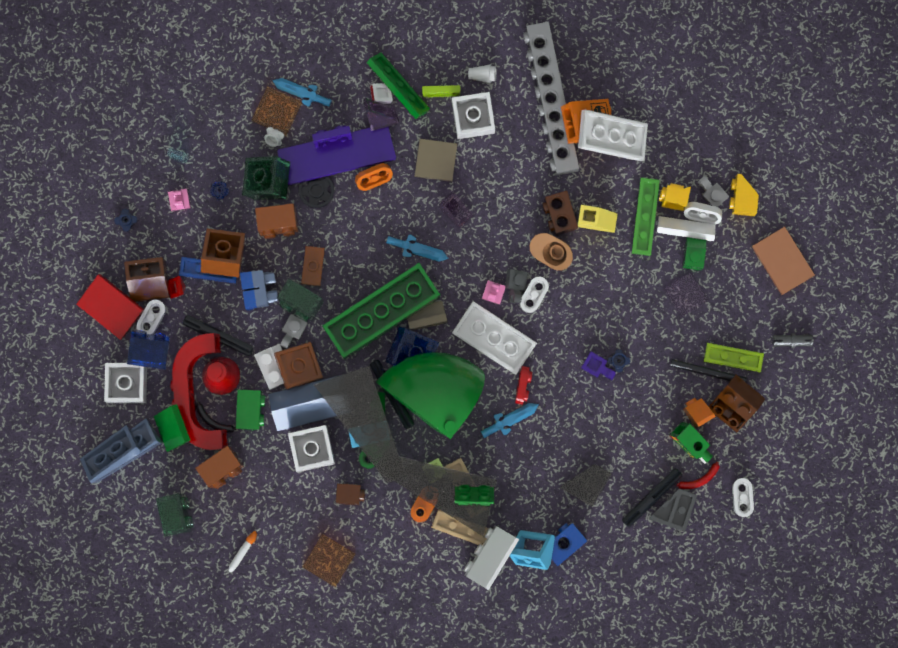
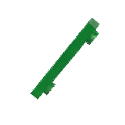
[367,53,430,119]

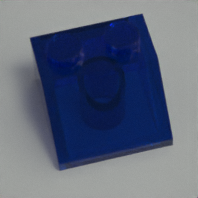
[385,326,440,366]
[127,330,170,370]

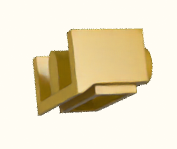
[659,183,691,211]

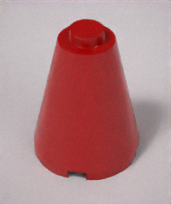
[202,357,240,395]

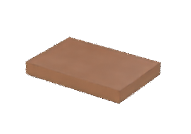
[752,227,815,295]

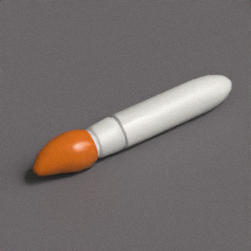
[228,531,257,572]

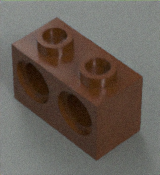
[542,191,578,236]
[336,483,365,506]

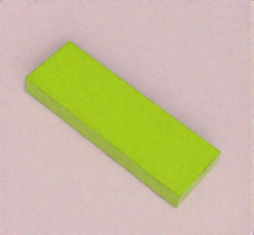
[703,343,764,373]

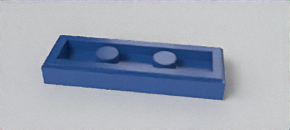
[179,257,237,284]

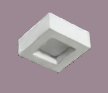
[370,83,393,104]

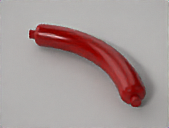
[677,462,720,489]

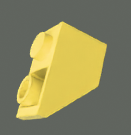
[577,205,617,233]

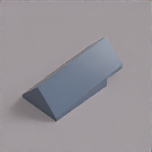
[268,375,352,431]
[80,419,163,483]

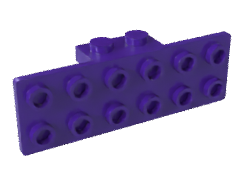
[277,124,396,186]

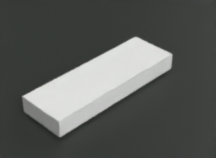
[657,216,715,241]

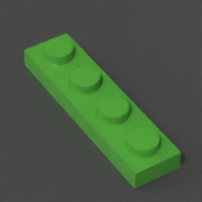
[631,178,660,256]

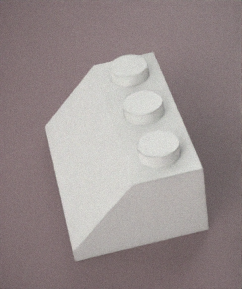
[464,525,519,590]

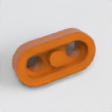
[355,163,393,191]
[411,486,439,522]

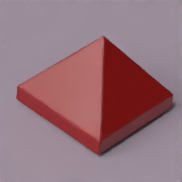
[168,276,186,299]

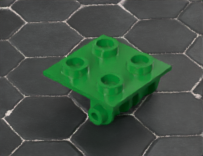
[455,485,494,506]

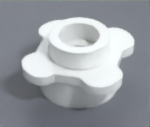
[264,127,284,147]

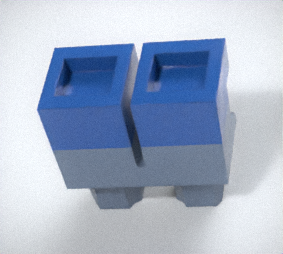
[240,270,279,310]

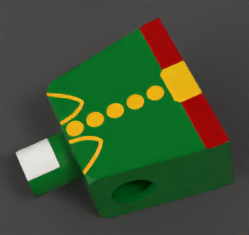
[669,422,713,464]

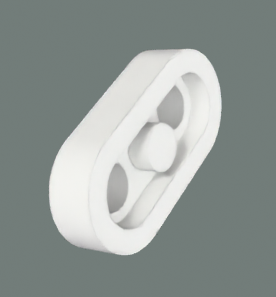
[684,202,723,225]
[520,277,549,313]
[137,300,166,336]
[732,478,754,517]

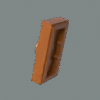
[301,246,325,286]

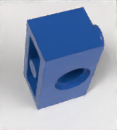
[543,523,587,566]

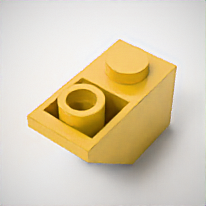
[729,174,759,216]

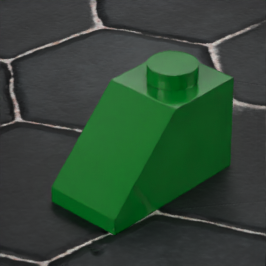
[682,237,706,271]

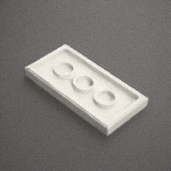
[578,109,648,161]
[452,301,537,375]

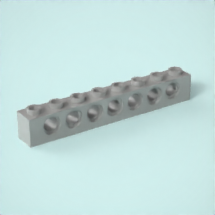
[523,22,579,176]

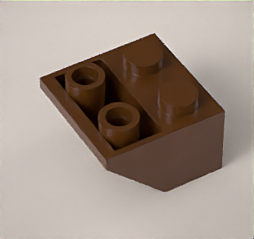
[124,257,170,302]
[708,374,765,433]

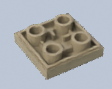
[415,139,457,182]

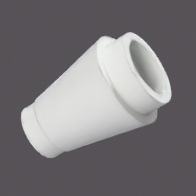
[468,64,497,83]

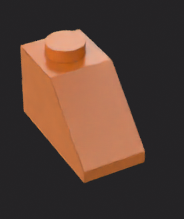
[683,398,716,429]

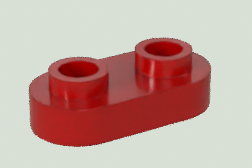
[515,366,532,405]

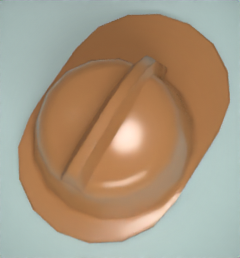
[530,233,573,270]

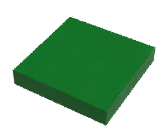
[153,404,190,452]

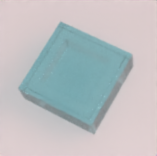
[167,148,189,164]

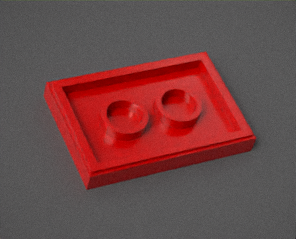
[76,274,144,340]

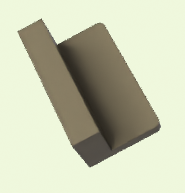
[407,301,447,331]

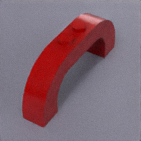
[170,333,228,450]

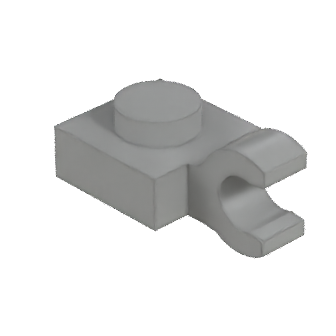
[697,176,729,207]
[280,314,308,349]

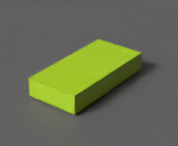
[422,85,461,97]

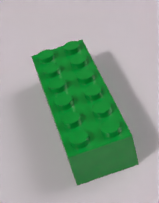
[323,263,440,360]

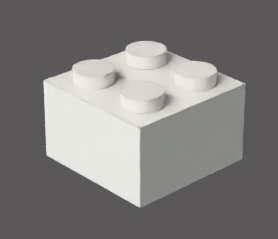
[452,92,495,139]
[104,363,147,403]
[288,425,335,472]

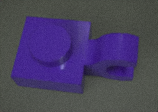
[581,352,616,380]

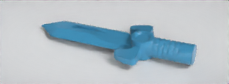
[272,78,332,107]
[386,235,449,262]
[480,403,539,438]

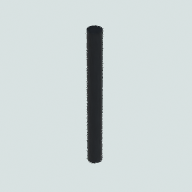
[670,359,747,382]

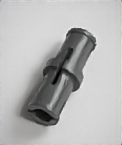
[773,333,813,348]

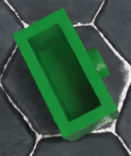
[236,390,266,430]

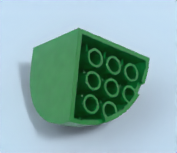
[376,352,485,439]

